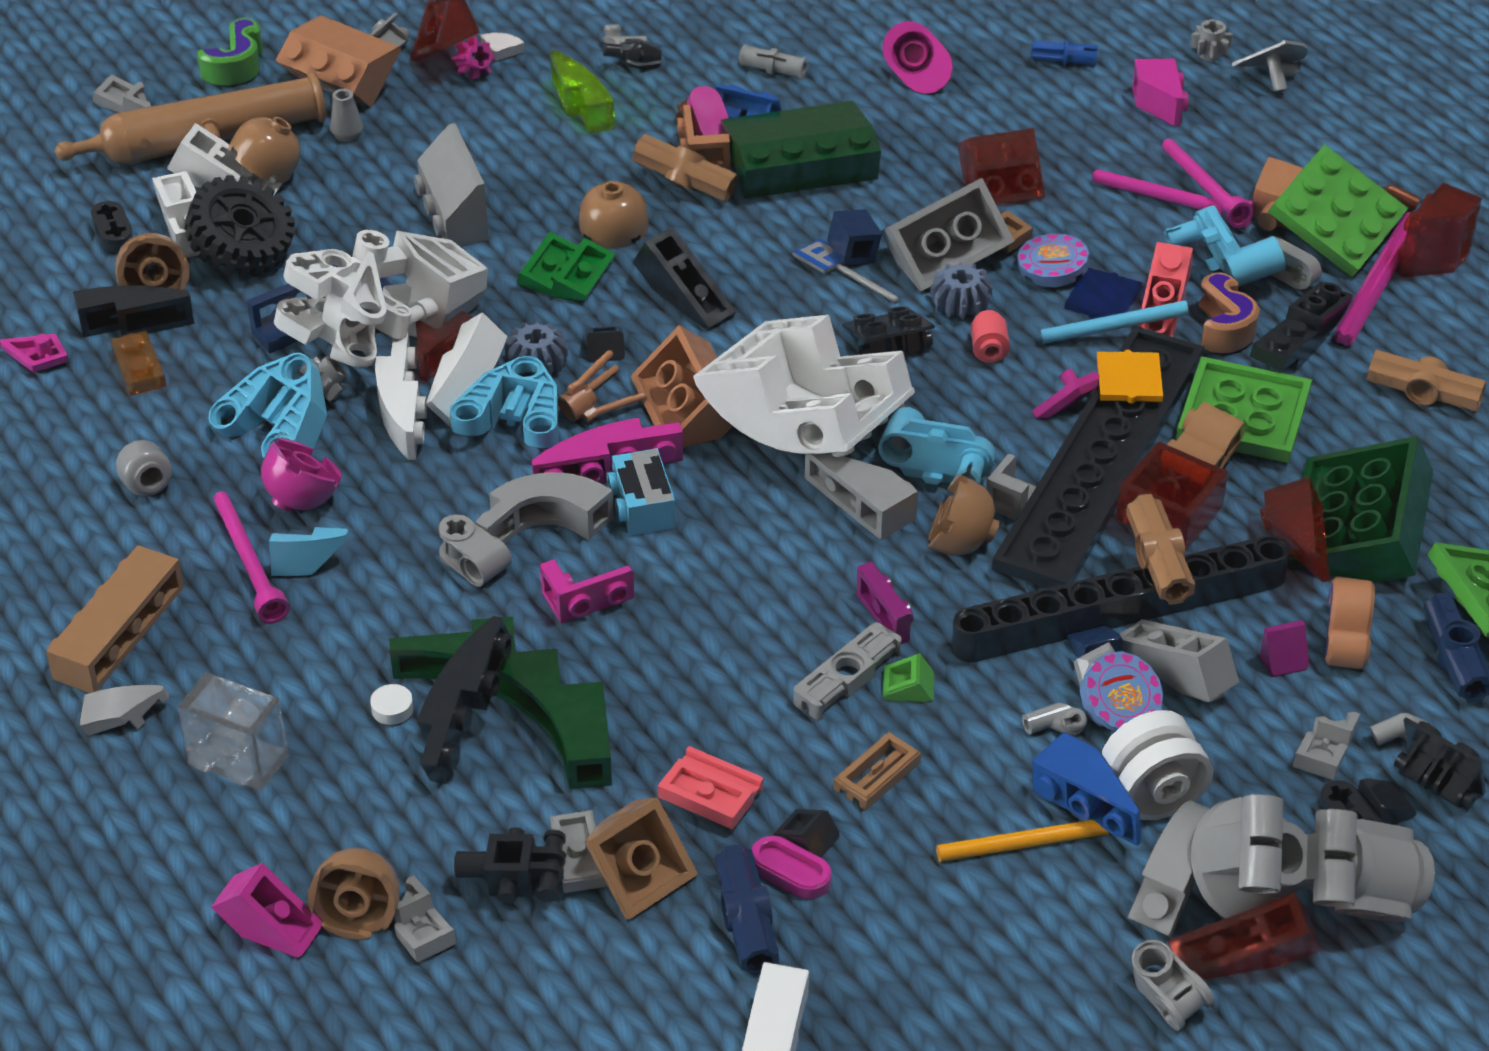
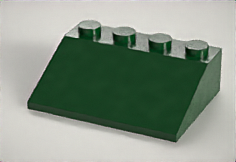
[721,101,881,199]
[1288,436,1434,582]

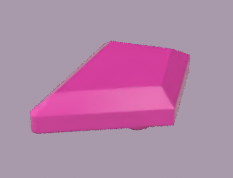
[0,334,69,373]
[1031,368,1100,419]

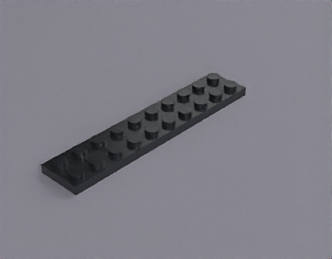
[992,326,1204,588]

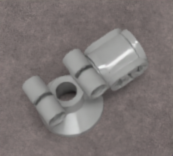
[1191,795,1435,924]

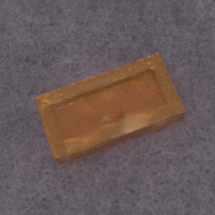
[110,331,167,396]

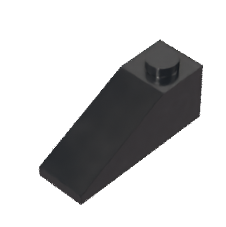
[633,227,736,331]

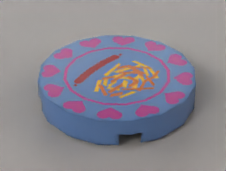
[1017,233,1089,287]
[1079,651,1163,733]

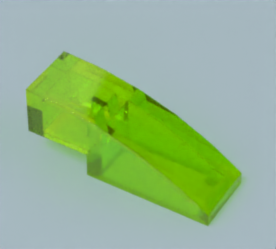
[550,50,615,133]

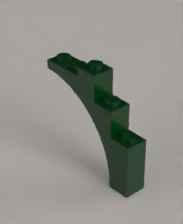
[389,616,612,789]

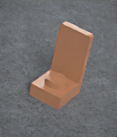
[677,105,730,170]

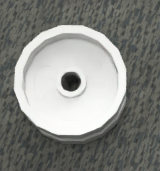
[1102,710,1214,820]

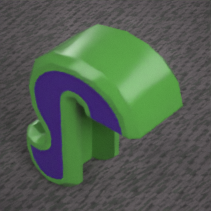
[197,18,263,86]

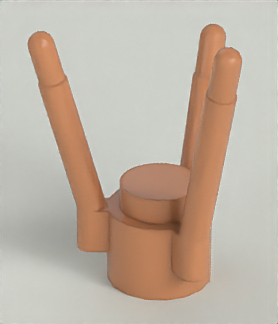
[558,350,647,422]

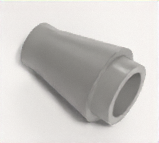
[330,89,363,142]

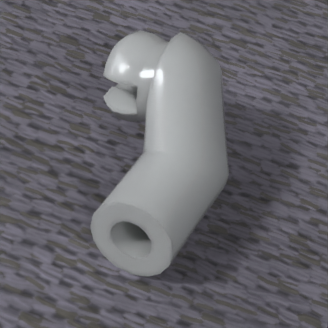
[603,24,647,45]
[1022,703,1087,735]
[1370,713,1428,746]

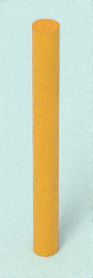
[936,820,1109,862]

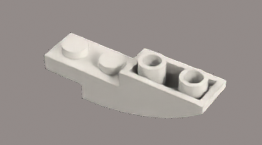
[375,332,427,460]

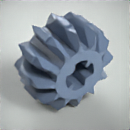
[930,261,993,320]
[505,320,568,377]

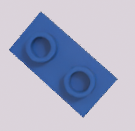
[715,84,782,118]

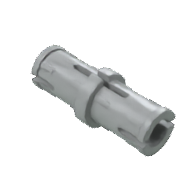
[739,44,808,79]

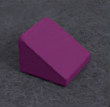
[1260,620,1309,677]

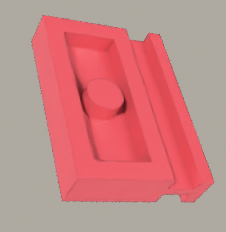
[658,746,764,830]

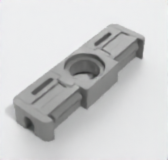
[794,622,901,720]

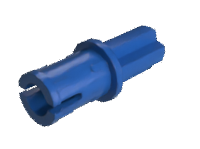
[1031,39,1098,66]

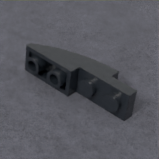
[1250,282,1353,371]
[417,616,513,784]

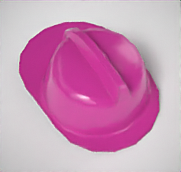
[882,21,953,94]

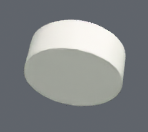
[370,684,413,725]

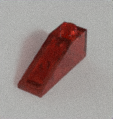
[1260,477,1330,582]
[1168,893,1322,980]

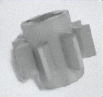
[1190,20,1233,61]
[300,356,347,402]

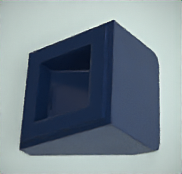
[1067,625,1123,658]

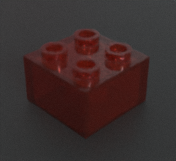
[1116,441,1228,550]

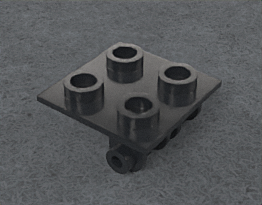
[842,306,935,355]
[1394,717,1486,809]

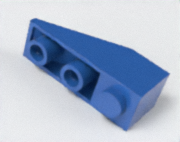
[1032,732,1141,846]

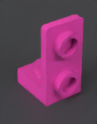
[540,559,634,624]

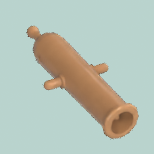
[55,71,326,164]

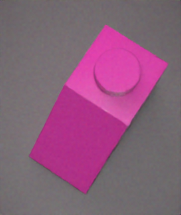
[211,863,323,958]

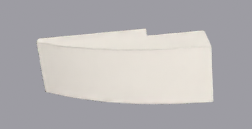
[152,171,201,258]
[426,313,507,427]
[742,962,809,1051]

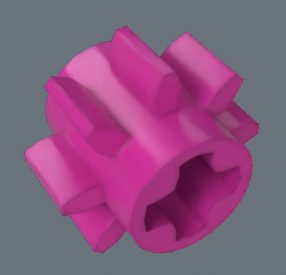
[451,36,496,80]

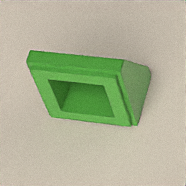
[883,653,934,702]

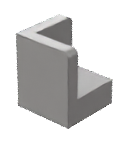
[986,454,1036,520]

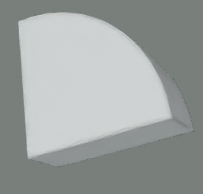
[480,33,525,61]

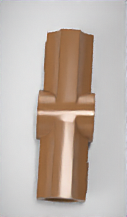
[632,134,739,203]
[1367,350,1487,413]
[1126,494,1195,605]

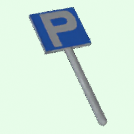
[792,238,899,302]

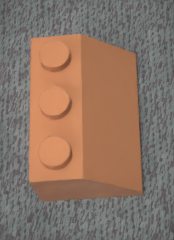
[275,15,401,108]
[630,325,733,447]

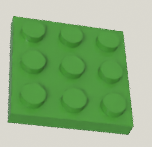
[1268,144,1408,278]
[1176,356,1312,463]

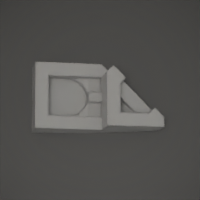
[93,74,151,112]
[80,685,169,736]
[1293,712,1360,780]
[394,875,457,963]

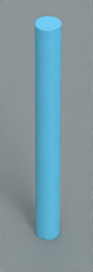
[1040,300,1189,344]

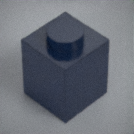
[827,209,882,265]

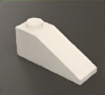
[167,123,283,197]

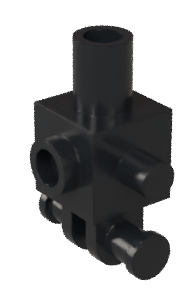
[454,827,566,903]

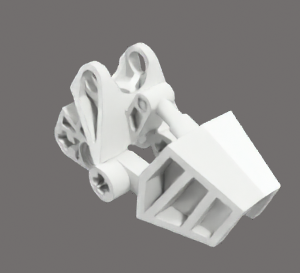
[274,230,488,367]

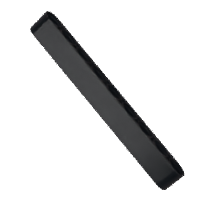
[952,535,1291,662]

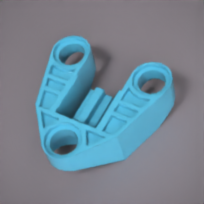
[208,353,327,457]
[450,356,559,448]

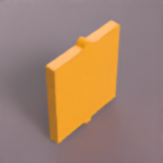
[1096,350,1163,404]

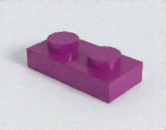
[856,561,914,644]

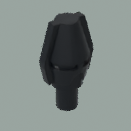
[603,38,662,69]

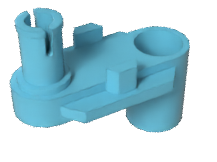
[1164,205,1286,287]
[878,407,996,485]

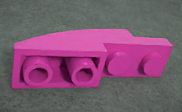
[532,418,683,484]

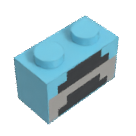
[606,448,676,537]

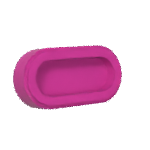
[687,86,729,136]
[751,836,831,899]

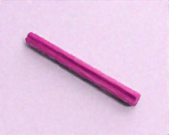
[1334,212,1421,346]

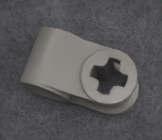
[438,514,512,587]
[1132,940,1215,1031]

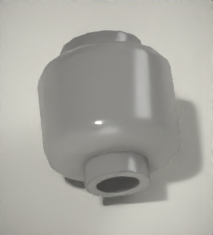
[116,440,172,497]

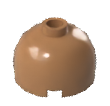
[228,117,300,183]
[578,181,649,249]
[115,232,189,290]
[928,474,999,556]
[307,847,400,940]

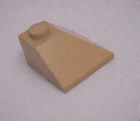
[585,797,698,919]

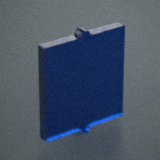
[1064,267,1143,319]

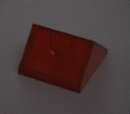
[410,0,480,62]

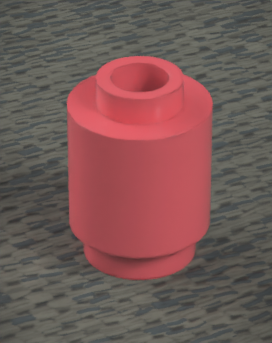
[970,310,1010,363]

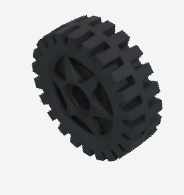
[184,175,295,277]

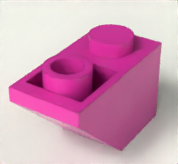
[1132,59,1188,126]

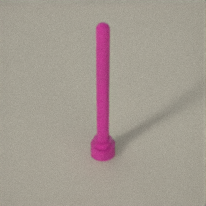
[1162,139,1254,228]
[1092,170,1255,229]
[214,491,290,624]

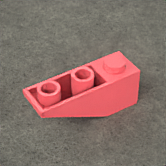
[1137,242,1193,337]

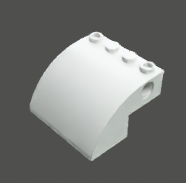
[693,315,915,457]

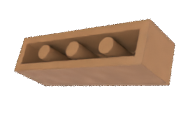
[46,545,184,693]

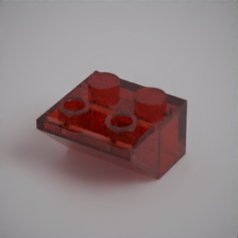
[957,128,1046,205]
[1398,183,1482,277]

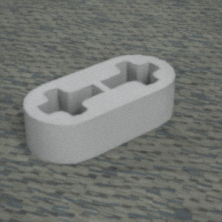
[1271,238,1322,290]

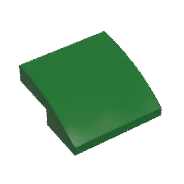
[516,232,616,301]

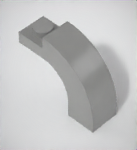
[475,472,614,544]
[1128,800,1210,937]

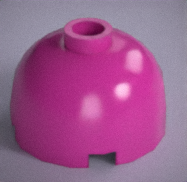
[261,438,342,512]

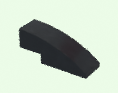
[73,286,195,339]

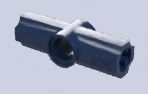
[1423,592,1489,703]
[715,844,779,975]

